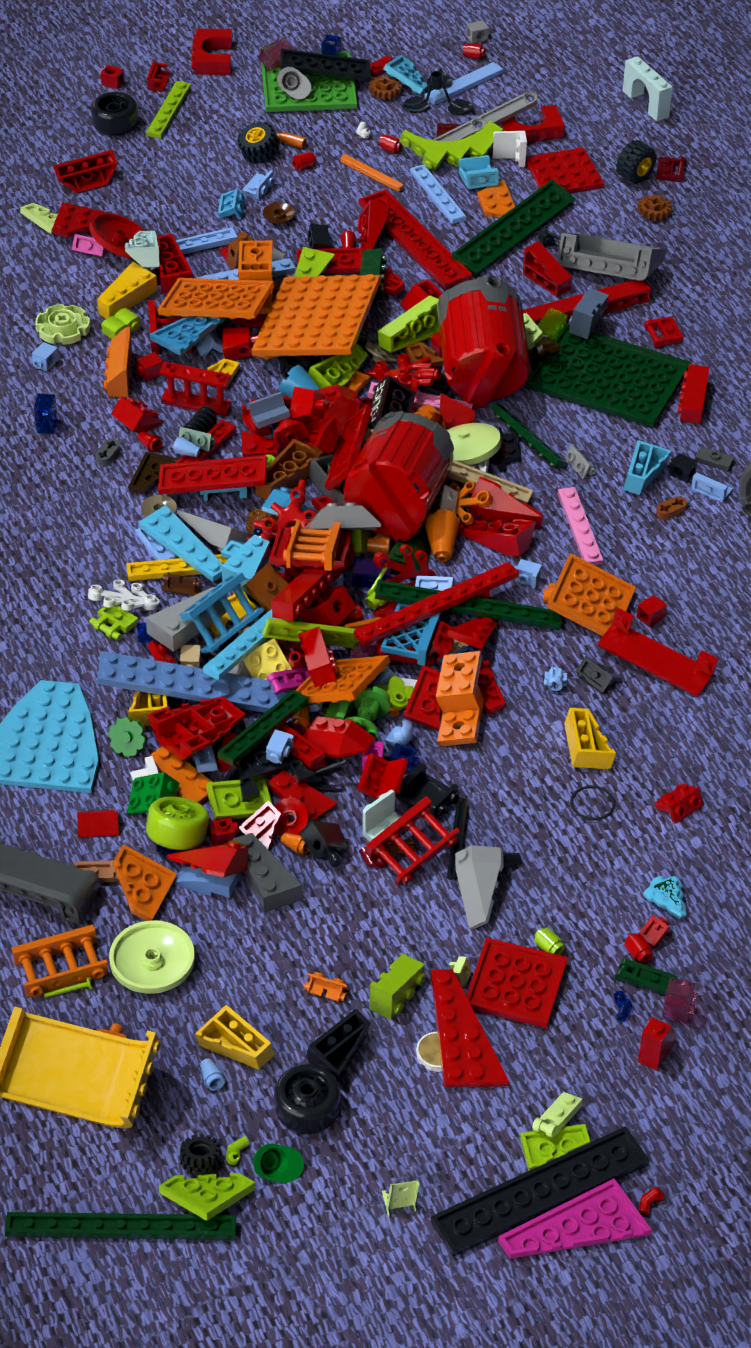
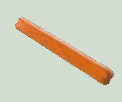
[341,154,404,192]

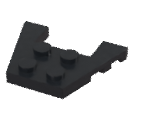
[238,738,315,802]

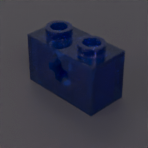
[34,393,58,434]

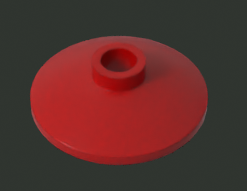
[274,798,309,836]

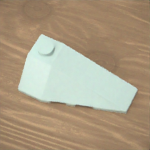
[125,231,159,269]

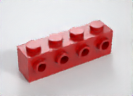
[677,364,710,424]

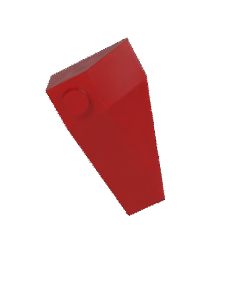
[358,199,390,253]
[469,476,543,529]
[458,519,536,557]
[167,841,248,877]

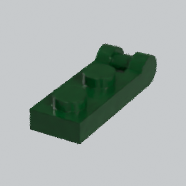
[614,959,678,997]

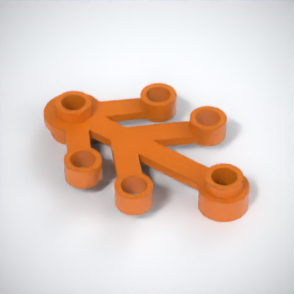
[429,481,492,525]

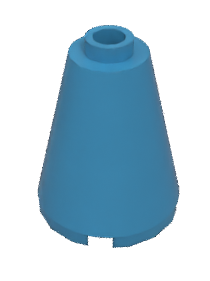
[279,365,320,399]

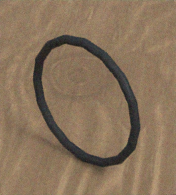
[570,785,615,820]

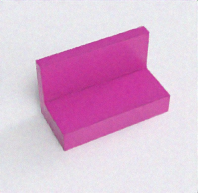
[72,234,106,257]

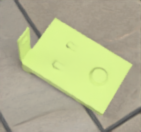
[382,1181,419,1217]

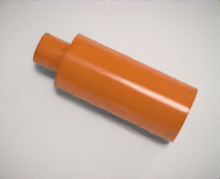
[276,131,307,149]

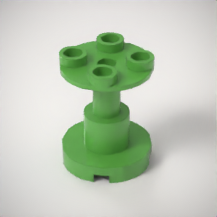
[346,686,392,741]

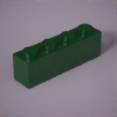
[360,248,387,301]

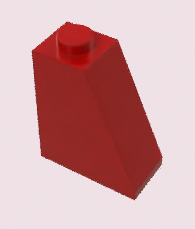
[638,1017,677,1071]

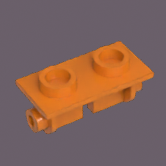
[304,972,350,1002]

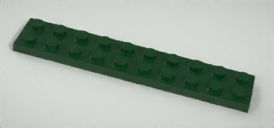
[451,179,576,277]

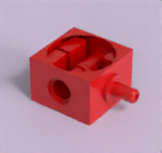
[299,585,356,626]

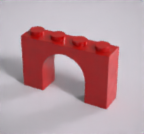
[191,29,232,75]
[498,105,565,142]

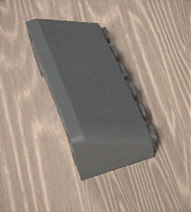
[557,233,666,281]
[0,842,101,925]

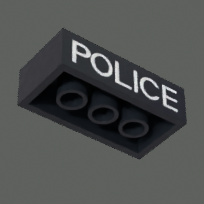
[367,374,416,430]

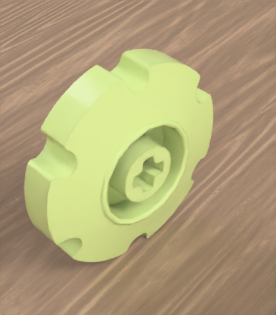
[36,304,90,345]

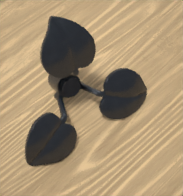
[402,68,474,115]

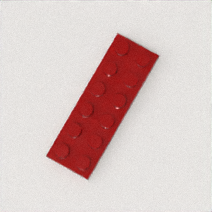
[324,405,372,491]
[158,455,268,495]

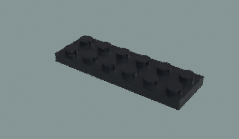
[279,48,371,82]

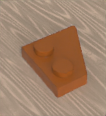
[405,342,443,371]

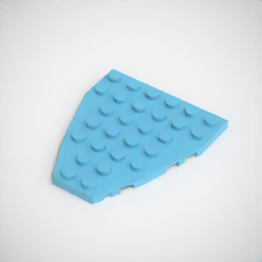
[0,680,99,793]

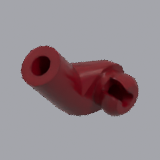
[359,847,387,869]

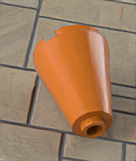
[424,509,460,562]

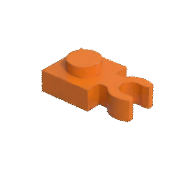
[414,403,441,422]

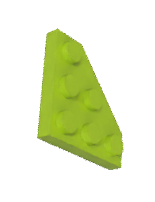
[159,1173,256,1221]

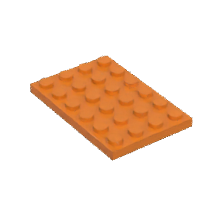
[158,278,274,320]

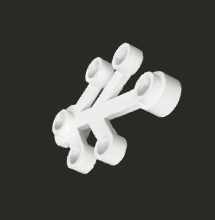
[88,580,159,611]

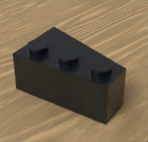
[306,1009,371,1083]

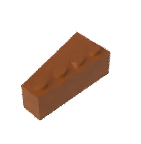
[255,439,324,500]

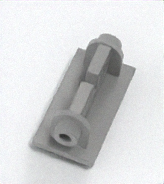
[565,444,596,479]

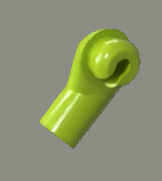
[226,1136,250,1165]

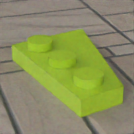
[294,247,335,277]
[520,1124,590,1171]

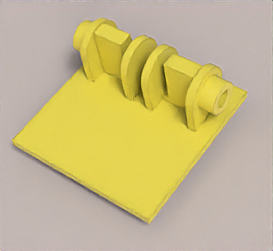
[243,639,291,680]

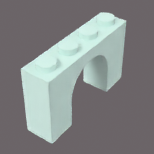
[623,56,672,121]

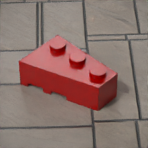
[523,241,572,297]
[298,627,338,688]

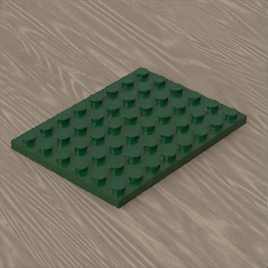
[525,323,691,428]

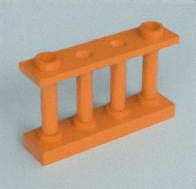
[283,520,341,571]
[11,924,109,998]

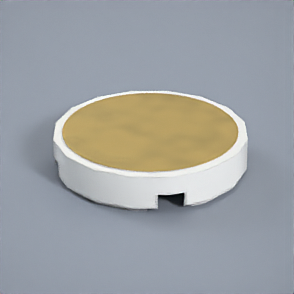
[416,1032,442,1072]

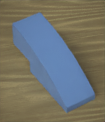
[173,867,238,898]

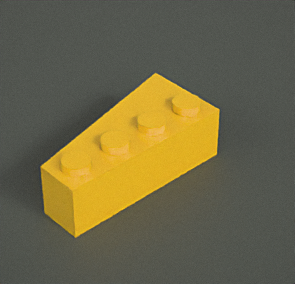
[97,262,157,319]

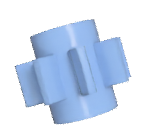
[544,667,567,691]

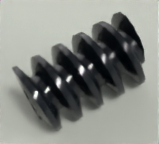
[184,406,217,433]

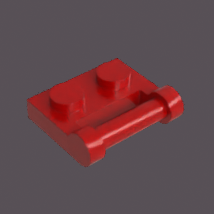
[643,316,683,349]

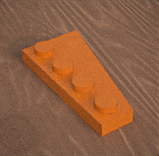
[150,746,212,804]

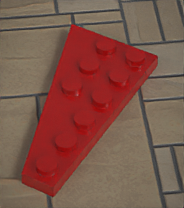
[431,969,510,1088]

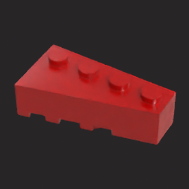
[157,234,193,294]

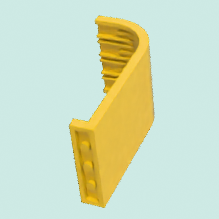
[0,1006,161,1128]

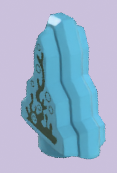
[643,876,687,919]

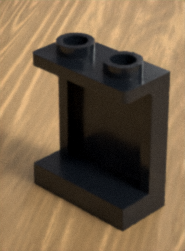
[396,762,459,818]

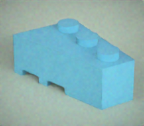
[623,440,671,495]
[222,535,270,595]

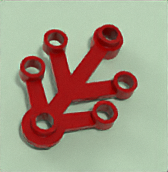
[373,544,436,586]

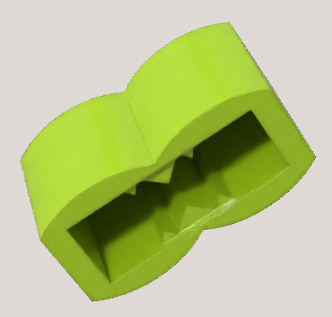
[101,308,141,339]

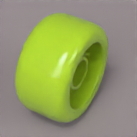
[146,797,209,850]

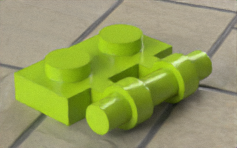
[89,605,139,641]

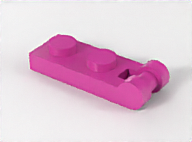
[266,667,310,695]

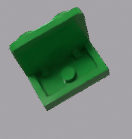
[127,772,179,815]

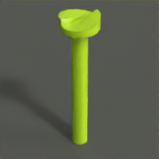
[43,977,93,998]

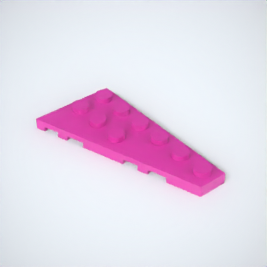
[498,1179,652,1259]

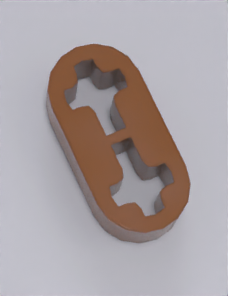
[656,496,687,520]

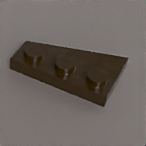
[128,452,179,495]

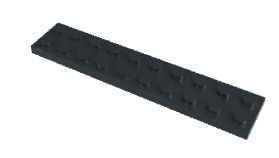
[431,1126,649,1257]

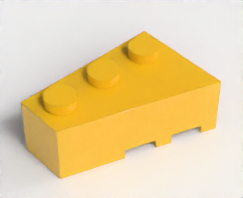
[564,708,616,769]
[195,1005,275,1070]

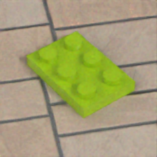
[206,778,272,820]

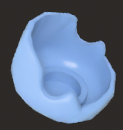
[385,720,414,748]

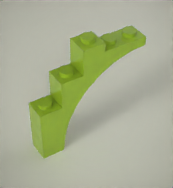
[399,121,503,171]

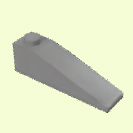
[177,510,253,551]
[455,845,504,930]

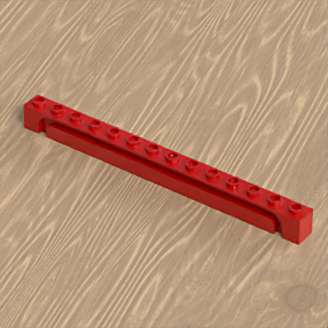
[431,280,651,358]

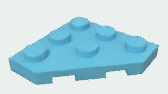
[384,55,428,94]

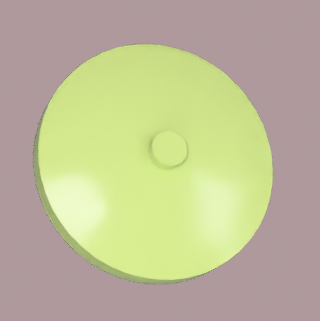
[447,423,502,466]
[109,921,195,994]

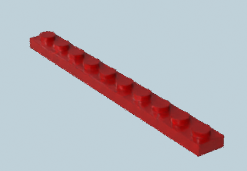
[354,562,519,646]

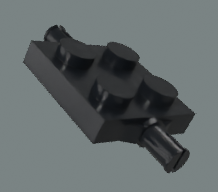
[489,427,520,472]

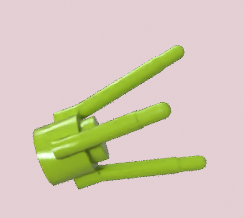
[365,567,388,610]

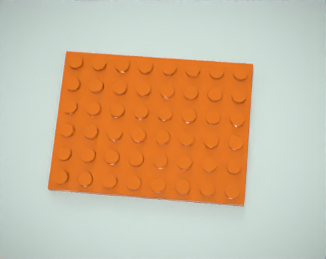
[251,274,381,356]

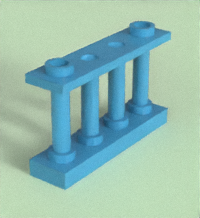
[179,572,264,654]

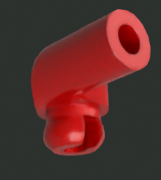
[638,1187,665,1217]

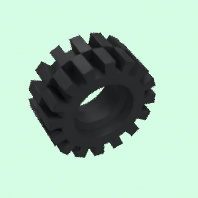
[280,355,310,377]
[180,1134,221,1175]

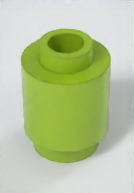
[534,927,565,955]

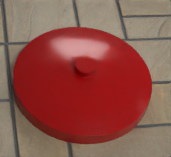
[89,213,145,259]

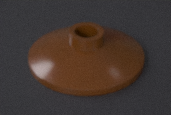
[263,202,295,223]

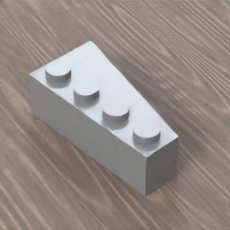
[146,587,227,652]

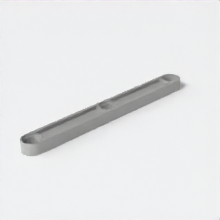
[419,91,537,159]

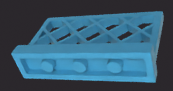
[381,603,442,666]

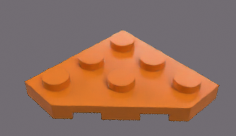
[113,844,177,921]

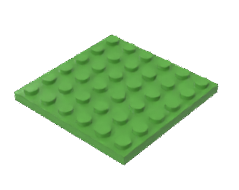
[261,52,357,112]

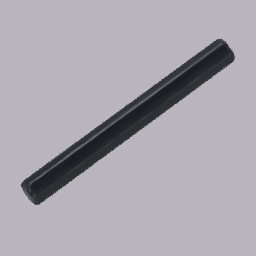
[447,798,468,880]

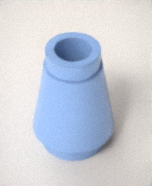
[173,437,201,457]
[200,1059,225,1091]

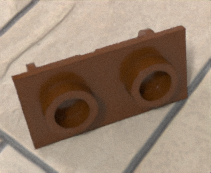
[162,573,203,596]

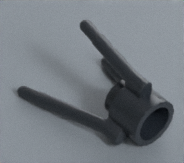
[538,229,561,247]
[305,760,348,792]

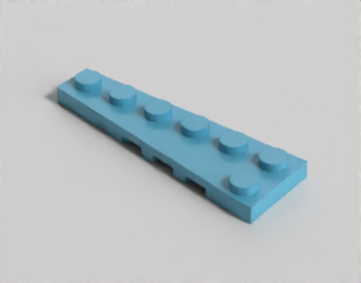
[139,505,223,582]

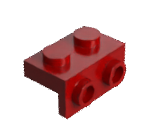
[655,784,704,823]

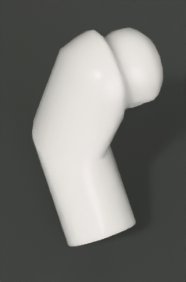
[356,122,371,139]

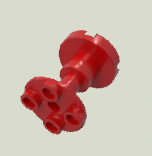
[272,396,309,450]

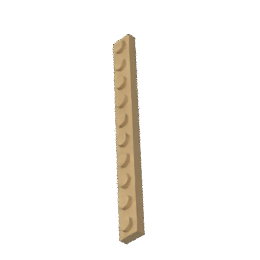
[362,428,533,504]

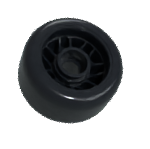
[91,92,138,136]
[274,1064,341,1134]

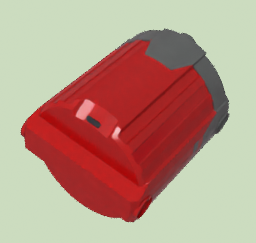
[437,276,531,409]
[343,411,454,542]

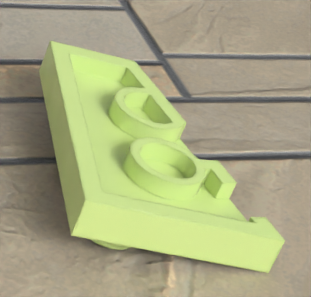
[20,203,57,234]

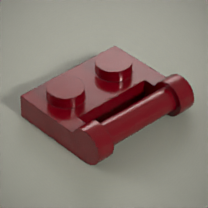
[656,156,687,182]

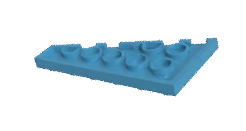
[150,316,227,356]

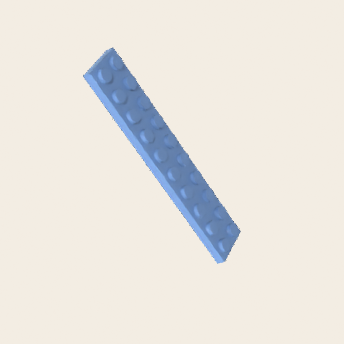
[96,651,291,713]

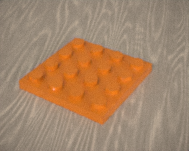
[546,553,636,636]
[295,655,390,704]

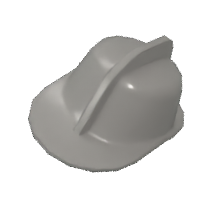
[277,67,311,100]

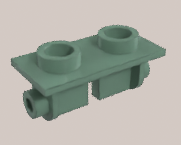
[179,427,216,452]

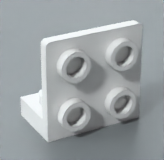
[492,131,527,167]

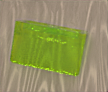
[538,308,568,341]

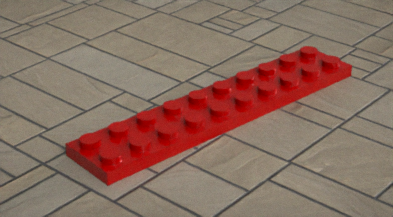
[359,189,472,290]

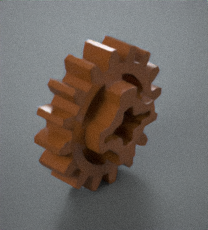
[369,75,402,100]
[637,194,672,221]

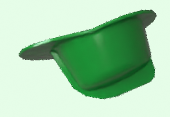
[253,1144,304,1183]

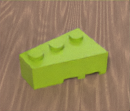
[369,954,426,1020]

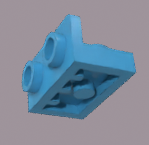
[218,189,246,220]

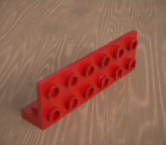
[597,608,719,697]

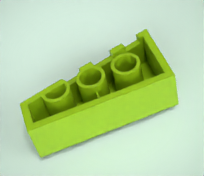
[378,295,440,353]

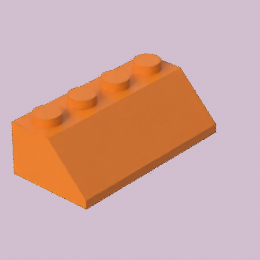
[104,327,132,397]

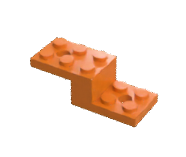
[238,240,273,314]
[436,651,484,746]

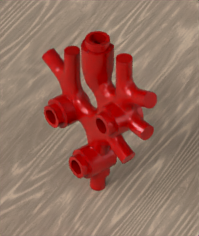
[366,353,441,393]
[247,479,316,541]

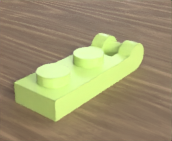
[532,1092,583,1138]

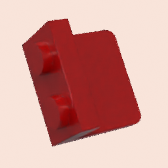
[357,753,408,800]

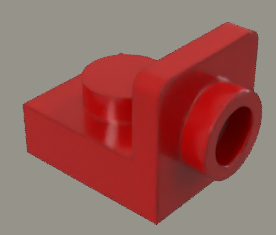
[639,915,672,949]

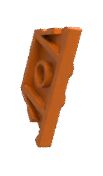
[477,180,515,218]

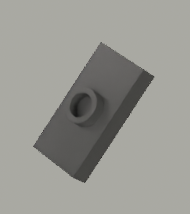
[695,447,735,472]

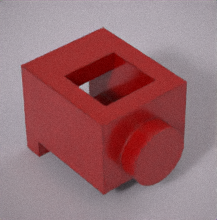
[208,817,239,846]

